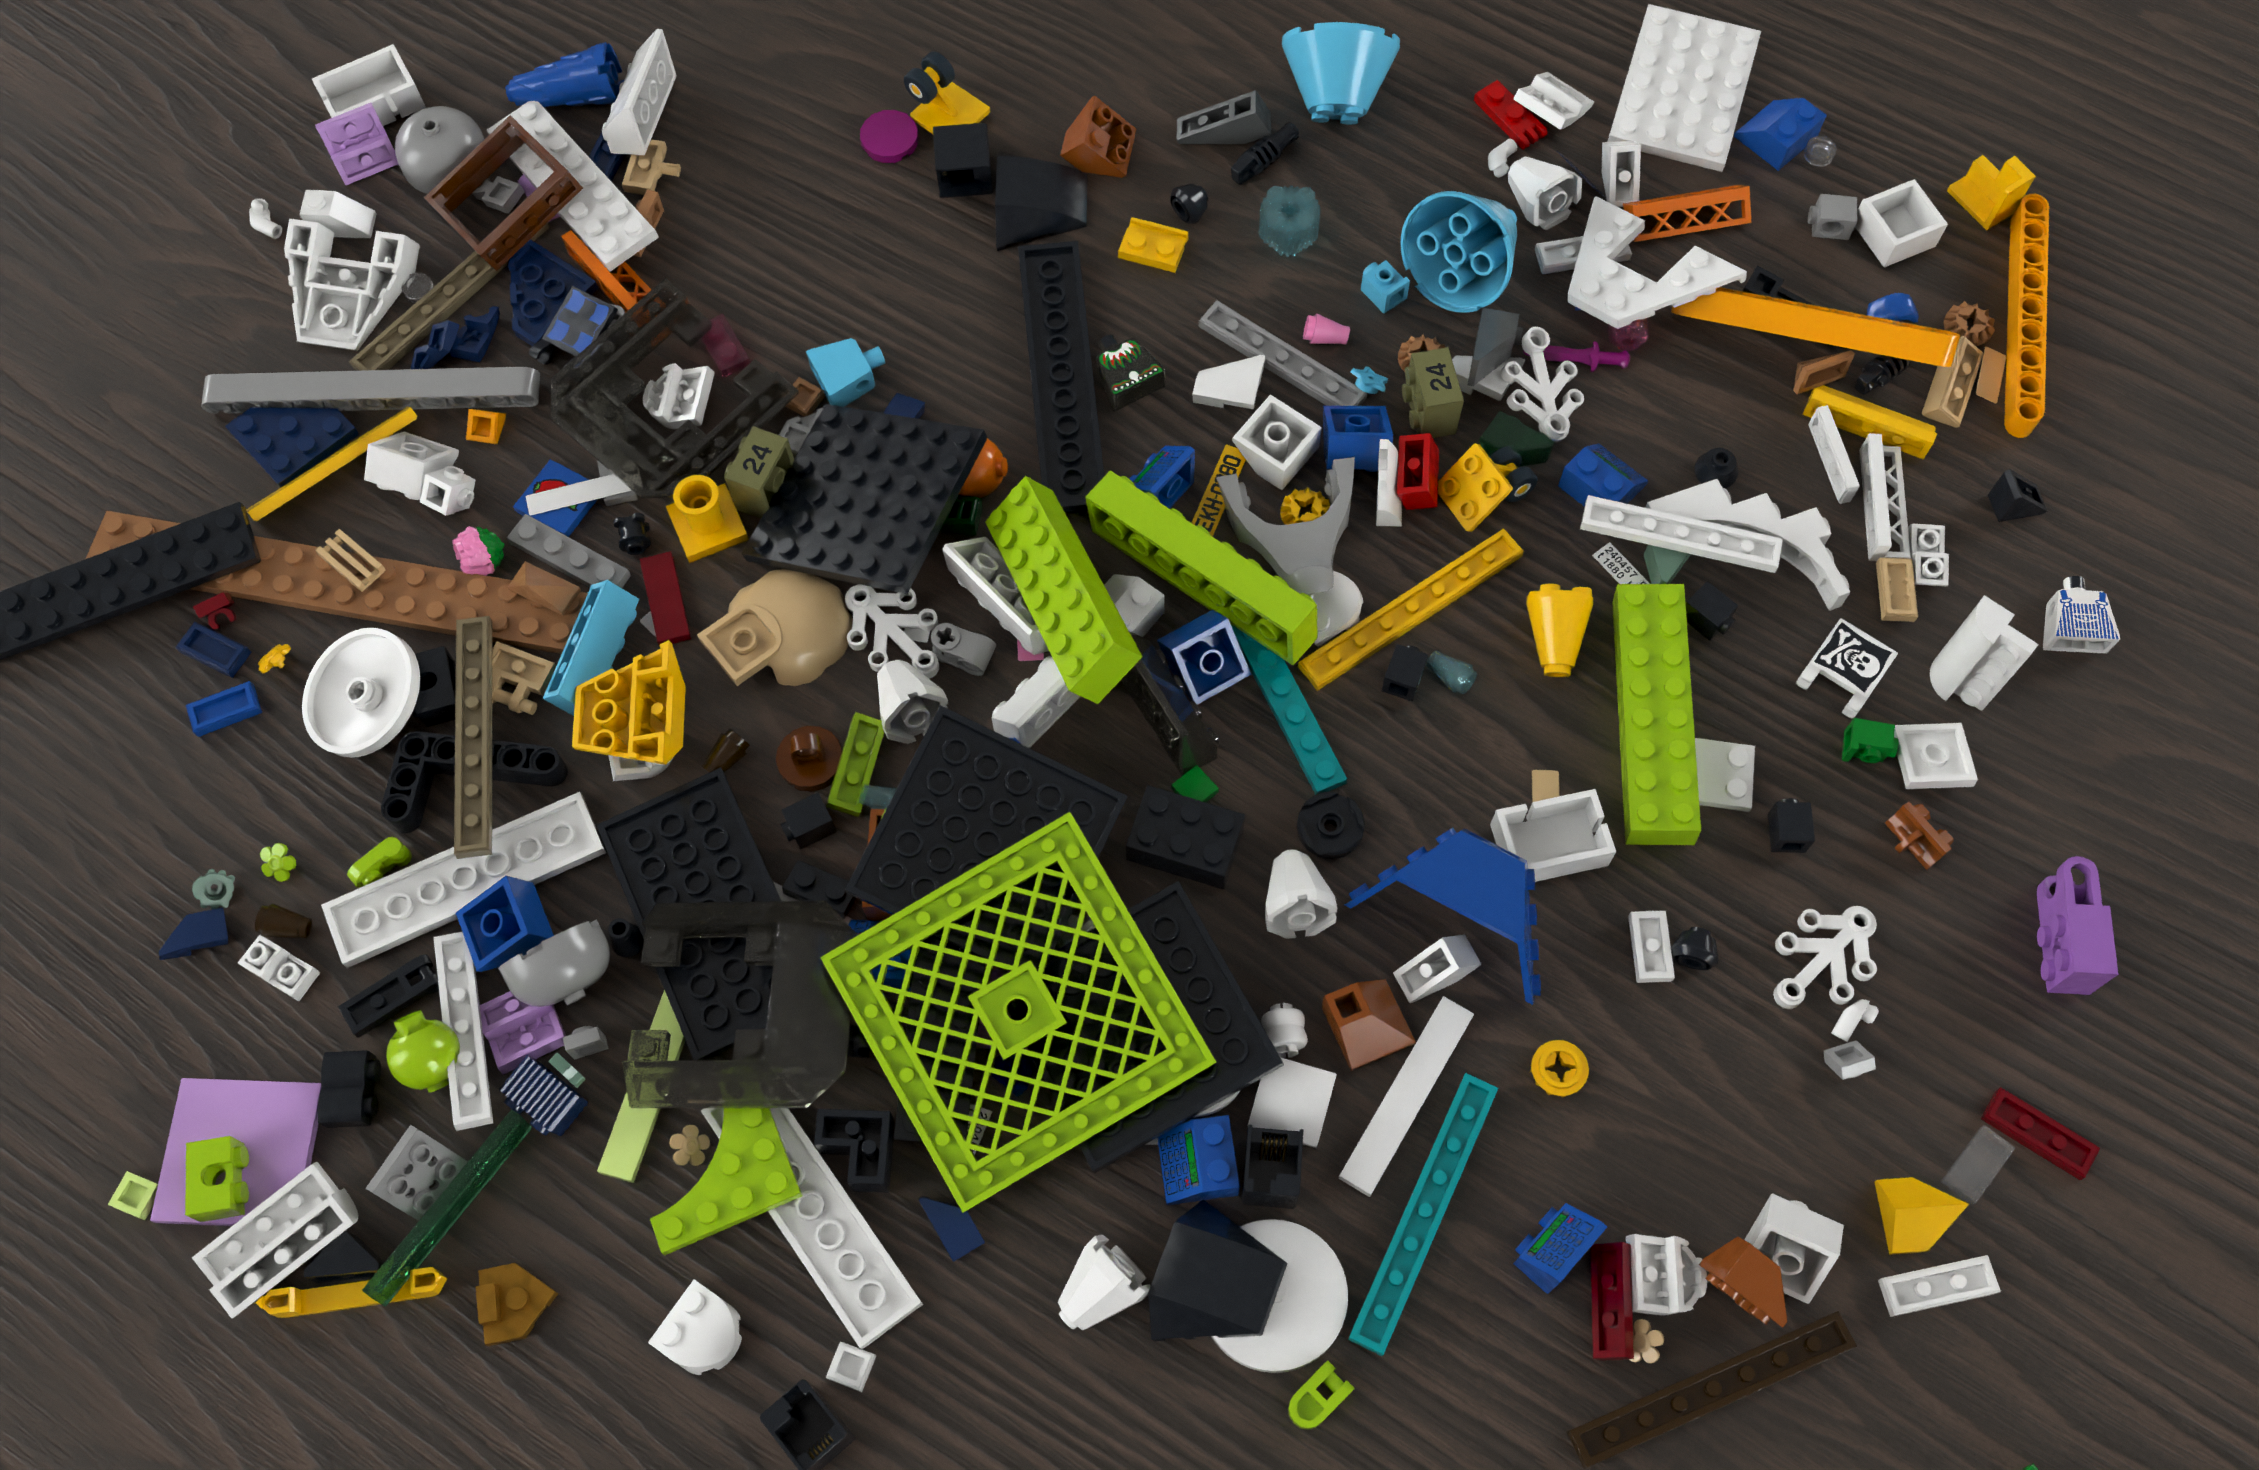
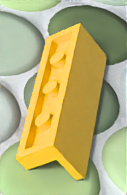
[1802,385,1937,459]

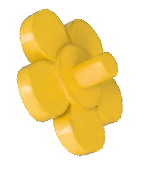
[258,644,291,673]

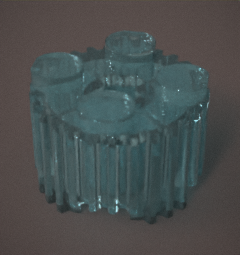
[1259,185,1321,257]

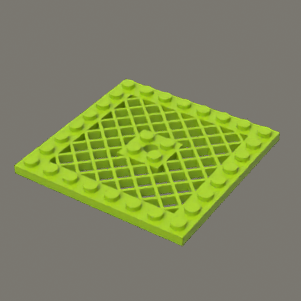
[820,812,1217,1213]

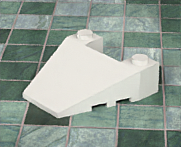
[284,218,420,351]

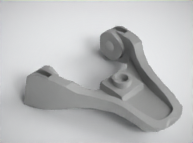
[1216,457,1355,594]

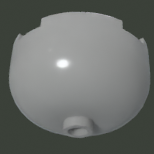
[395,106,485,194]
[498,919,610,1007]

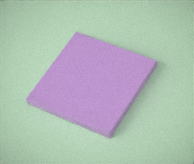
[150,1078,322,1226]

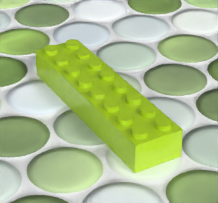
[1086,470,1318,666]
[985,476,1143,704]
[1612,584,1701,845]

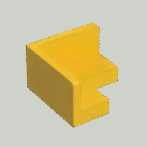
[1947,155,2036,230]

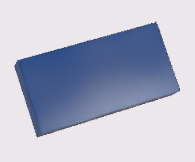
[186,681,262,737]

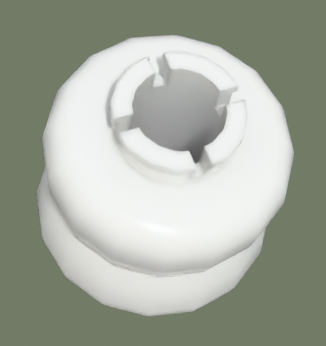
[1261,1003,1308,1058]

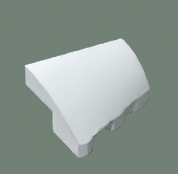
[1192,355,1265,409]
[1452,355,1525,401]
[1376,439,1402,527]

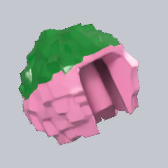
[452,526,505,576]

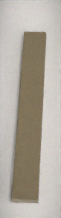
[349,223,549,371]
[454,616,492,859]

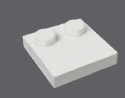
[1894,723,1978,789]
[1695,738,1755,812]

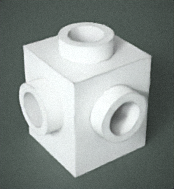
[420,466,476,516]

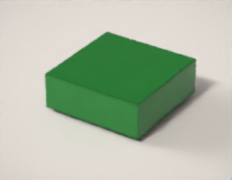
[1171,765,1219,803]

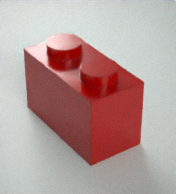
[1397,433,1439,510]

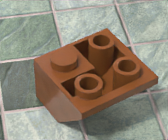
[1060,96,1137,178]
[1321,979,1416,1071]
[1699,1236,1787,1328]

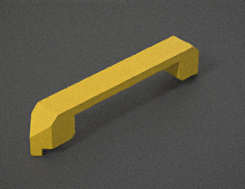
[256,1267,447,1318]

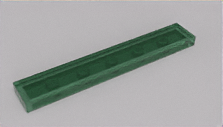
[362,1109,532,1306]

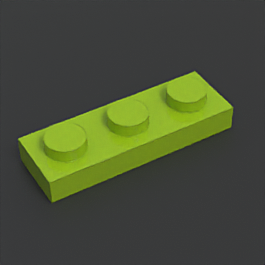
[826,712,884,817]

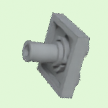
[365,1125,468,1225]

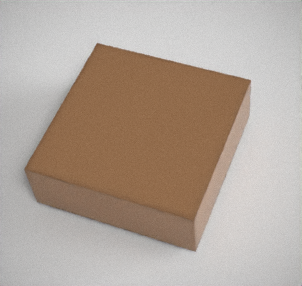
[781,377,826,417]

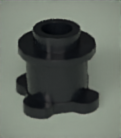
[613,513,651,555]

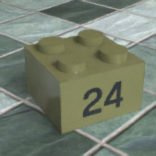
[1402,347,1464,438]
[724,426,794,519]

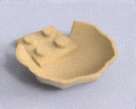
[697,569,853,686]

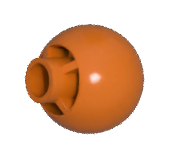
[959,438,1008,498]

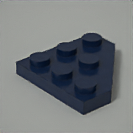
[508,239,599,346]
[225,407,359,488]

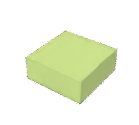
[108,1171,158,1220]

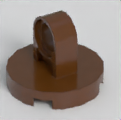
[776,726,842,792]

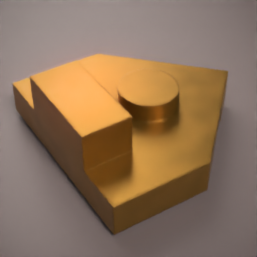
[476,1263,559,1346]

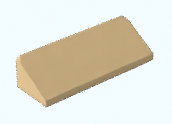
[1922,336,1984,428]

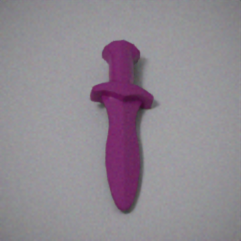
[1523,342,1630,372]

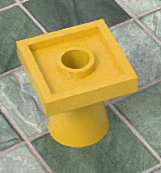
[666,475,749,563]

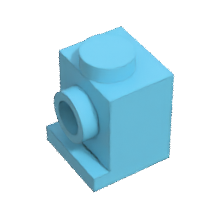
[1361,260,1410,314]

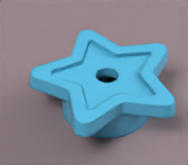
[1350,366,1388,394]

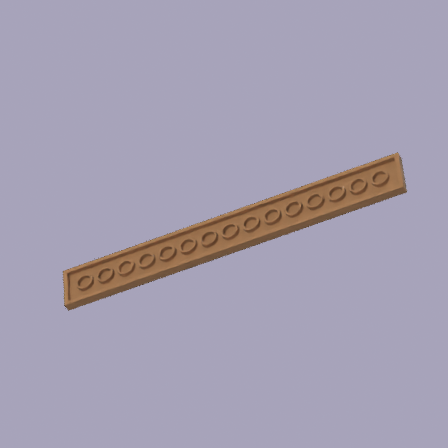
[86,511,588,654]

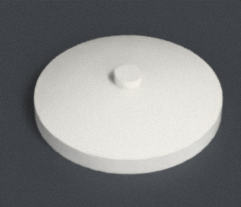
[302,628,420,758]
[1211,1219,1348,1373]

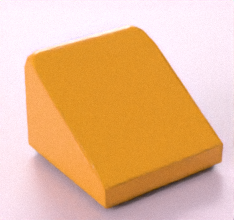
[466,409,506,444]

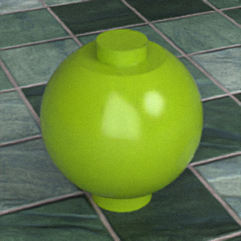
[386,1010,460,1093]

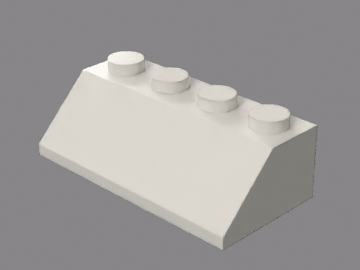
[602,29,677,155]
[942,537,1049,655]
[991,656,1081,748]

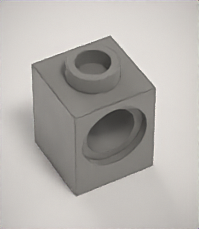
[1808,194,1857,240]

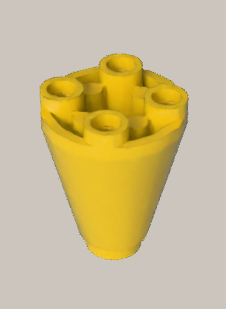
[1526,584,1593,677]

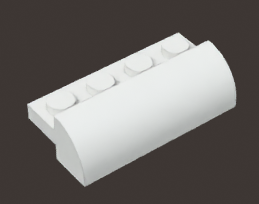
[1930,595,2039,711]
[192,1162,358,1319]

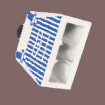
[2043,576,2120,654]

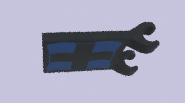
[529,286,618,383]

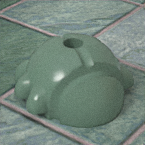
[192,869,235,910]

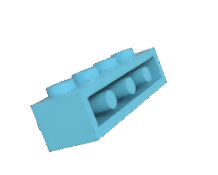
[542,580,639,716]

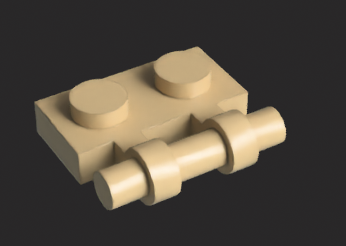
[492,641,556,715]

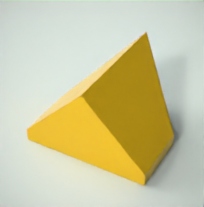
[1874,1177,1969,1255]

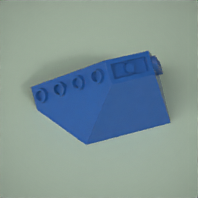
[1344,827,1541,1005]

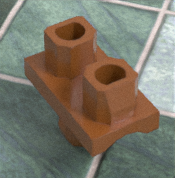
[1885,801,1954,870]

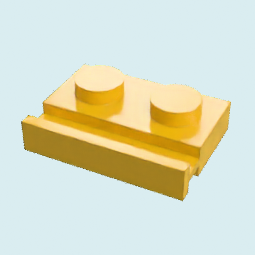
[1118,217,1189,273]

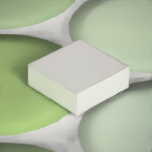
[826,1341,876,1392]

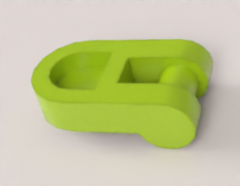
[347,837,412,888]
[1288,1360,1355,1430]

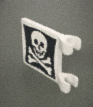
[1796,618,1898,719]

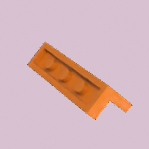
[1623,185,1752,242]
[561,230,667,329]

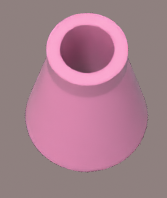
[1303,313,1350,345]

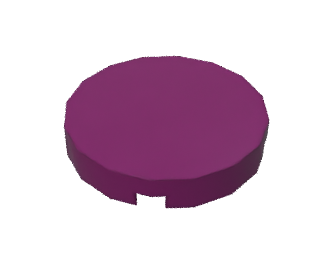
[860,110,918,163]

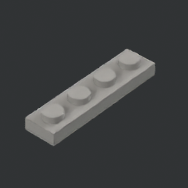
[507,514,631,588]

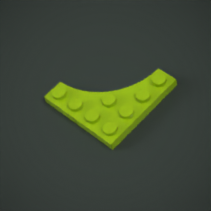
[650,1062,803,1256]

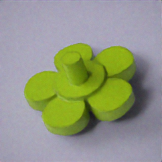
[260,843,296,882]

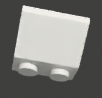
[364,432,459,500]
[1104,574,1164,644]

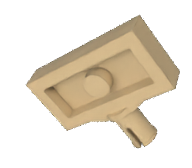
[622,140,681,195]

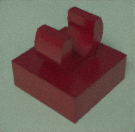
[193,592,236,630]

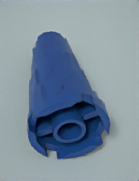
[505,42,624,107]

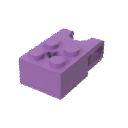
[2037,856,2119,995]

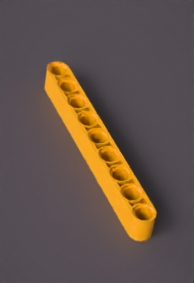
[2004,193,2049,438]
[1671,287,1961,367]

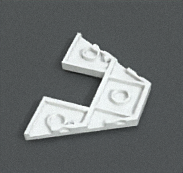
[1568,196,1747,329]

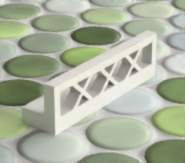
[1859,433,1911,561]

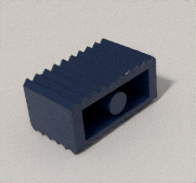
[499,1055,588,1136]

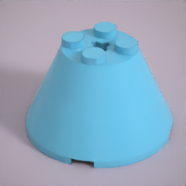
[1282,22,1400,125]
[1401,191,1517,313]

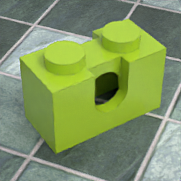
[185,1136,249,1222]

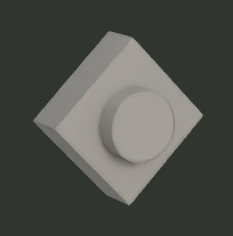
[562,1026,609,1060]
[1823,1040,1876,1080]

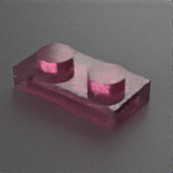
[695,314,751,378]

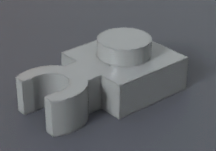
[472,176,525,214]

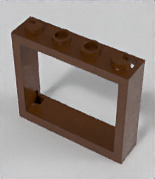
[424,115,583,271]

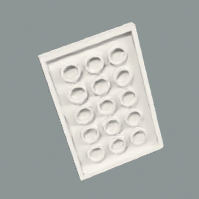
[1607,4,1761,172]

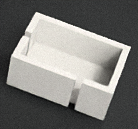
[312,44,426,126]
[1490,789,1616,882]

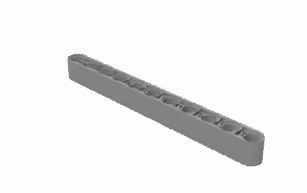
[201,367,540,414]

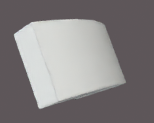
[1908,524,1949,587]
[238,935,321,1001]

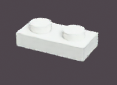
[1628,911,1675,983]

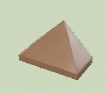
[1793,350,1855,394]
[508,561,581,616]

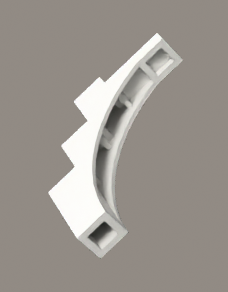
[1645,479,1850,611]

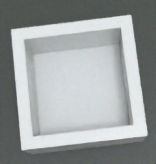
[1855,179,1948,267]

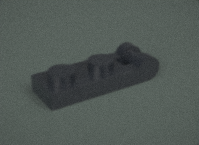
[338,954,439,1038]

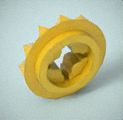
[1280,487,1330,525]
[1530,1040,1589,1098]

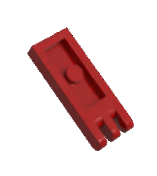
[1474,80,1548,150]

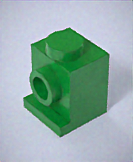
[1842,718,1899,763]

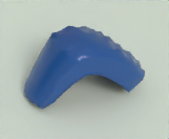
[1867,293,1919,323]

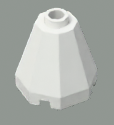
[1508,156,1582,230]
[877,660,948,744]
[1265,849,1337,939]
[1058,1235,1150,1330]

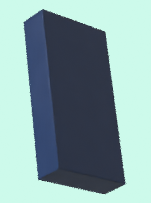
[175,622,252,678]

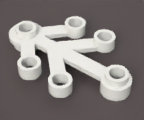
[1501,327,1584,442]
[845,584,939,679]
[1773,906,1877,1009]

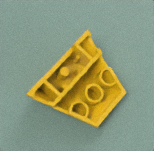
[572,640,686,765]

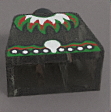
[1096,334,1165,412]

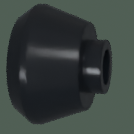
[1170,184,1208,224]
[1694,448,1738,488]
[1671,927,1719,970]

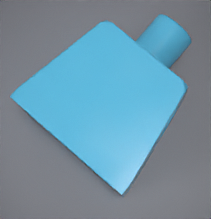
[806,338,886,407]

